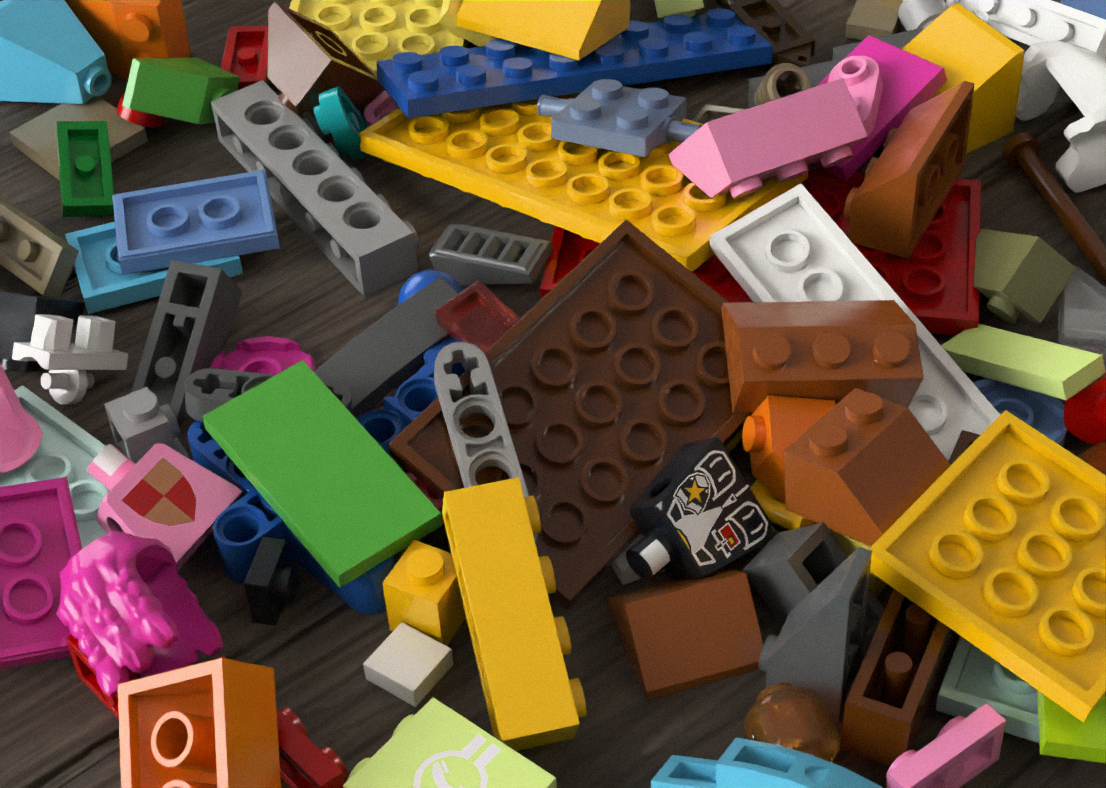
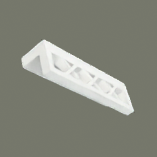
[946,0,1106,58]

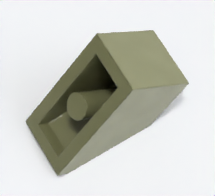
[974,229,1077,323]

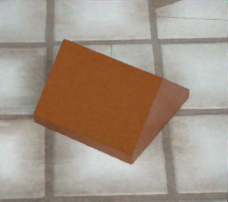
[607,568,764,700]

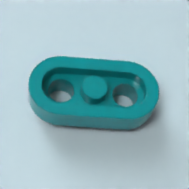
[314,86,372,162]

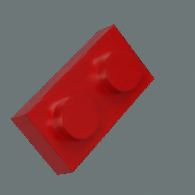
[221,26,271,90]

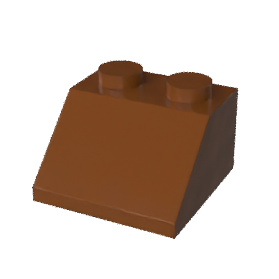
[784,388,951,546]

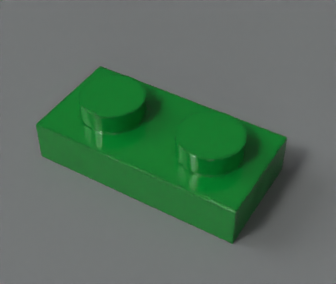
[56,121,114,217]

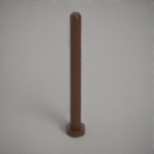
[1002,132,1106,284]

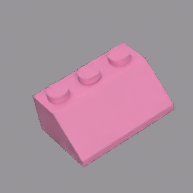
[669,78,868,199]

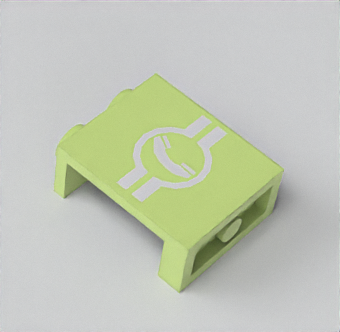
[343,697,557,788]

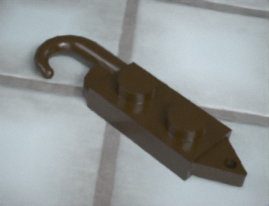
[715,0,815,68]

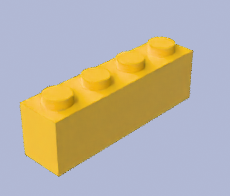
[442,477,587,751]

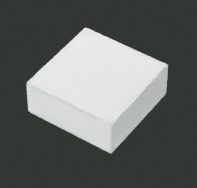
[363,622,454,707]

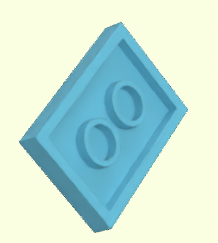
[65,222,243,314]

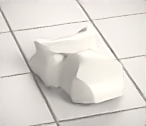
[1016,41,1106,193]

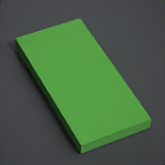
[203,360,442,588]

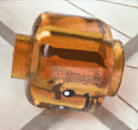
[743,683,841,763]

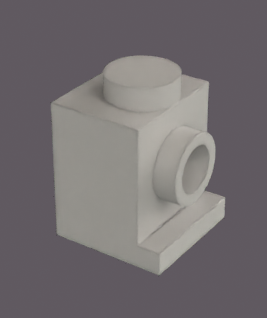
[104,387,190,464]

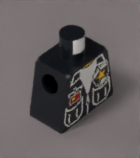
[626,437,777,581]

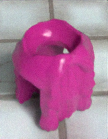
[56,531,223,698]

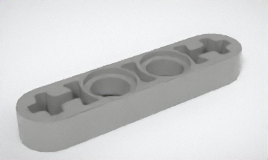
[434,342,538,544]

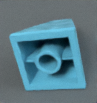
[0,0,111,104]

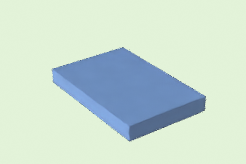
[112,170,280,275]

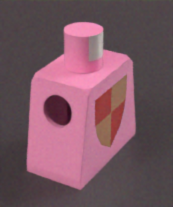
[87,443,242,571]

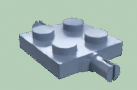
[537,79,703,157]

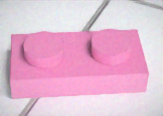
[886,703,1006,788]

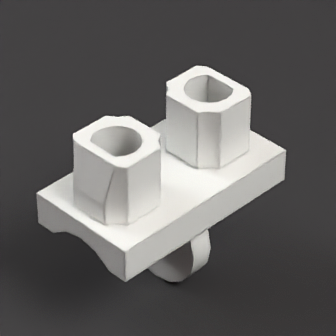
[12,314,128,405]

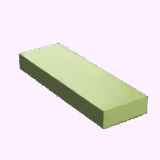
[941,323,1106,400]

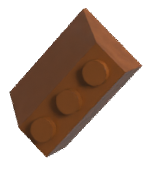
[844,81,975,259]
[721,300,924,413]

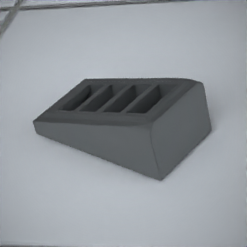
[430,224,553,286]

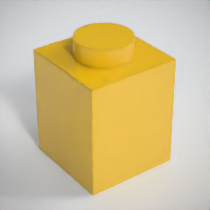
[382,540,466,646]

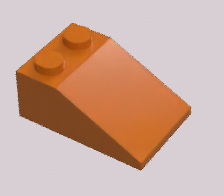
[65,0,191,80]

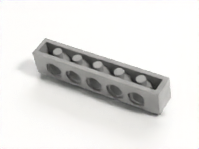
[211,80,420,297]

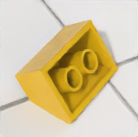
[456,0,630,61]

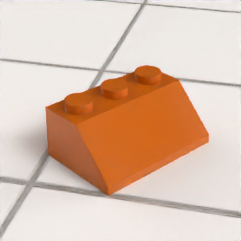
[118,658,281,788]

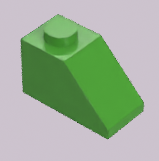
[122,57,240,124]

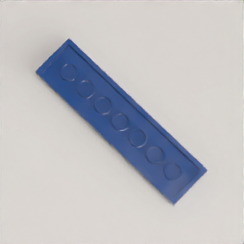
[377,8,773,118]

